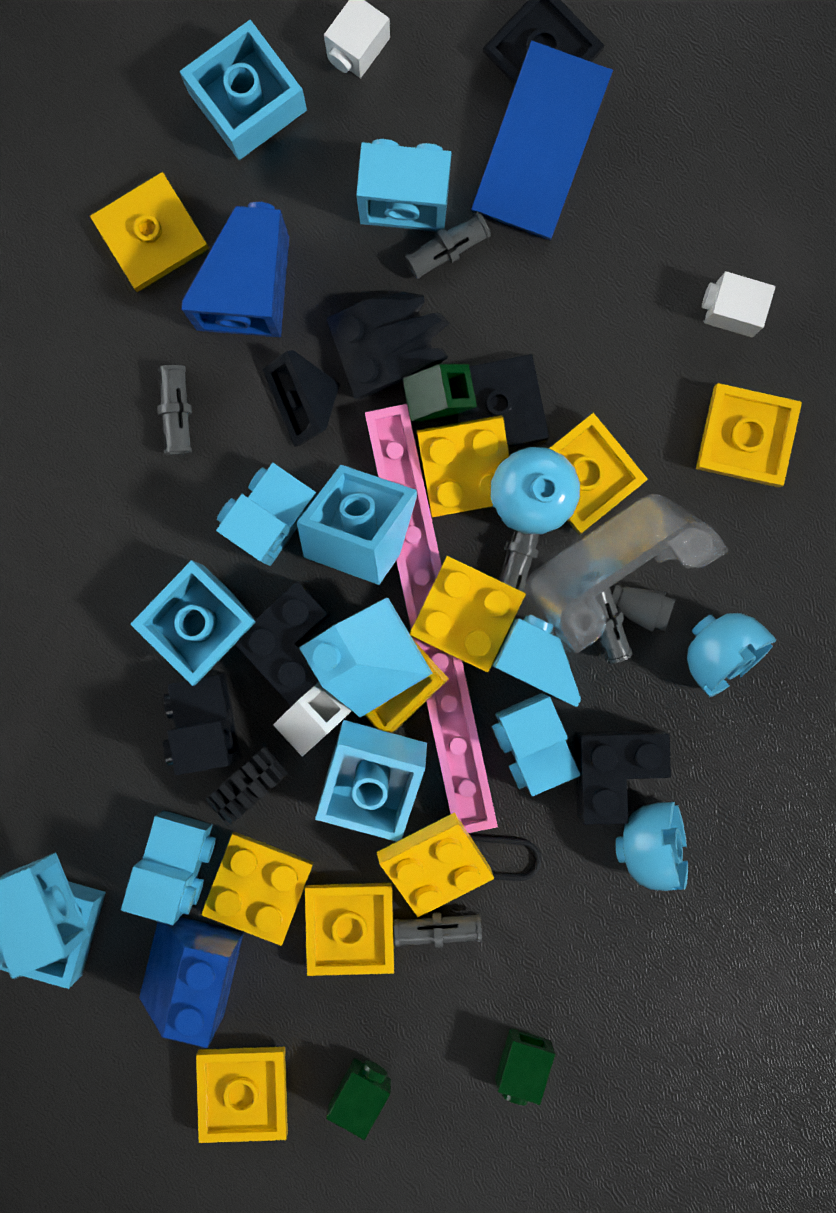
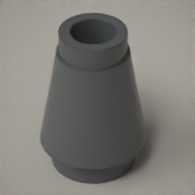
[612,585,676,633]

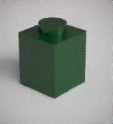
[403,364,477,421]
[495,1028,555,1105]
[326,1058,391,1140]

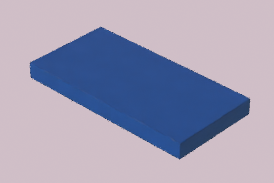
[471,40,613,241]

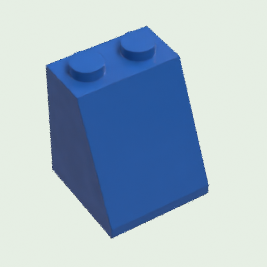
[182,202,289,337]
[139,917,244,1048]

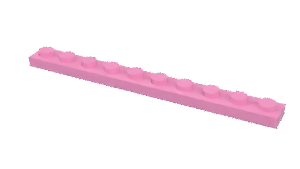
[365,404,498,833]

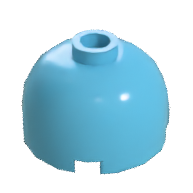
[491,447,580,534]
[687,613,776,697]
[616,802,688,891]

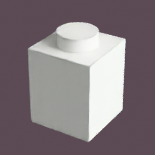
[324,0,390,78]
[702,271,776,338]
[273,682,352,757]

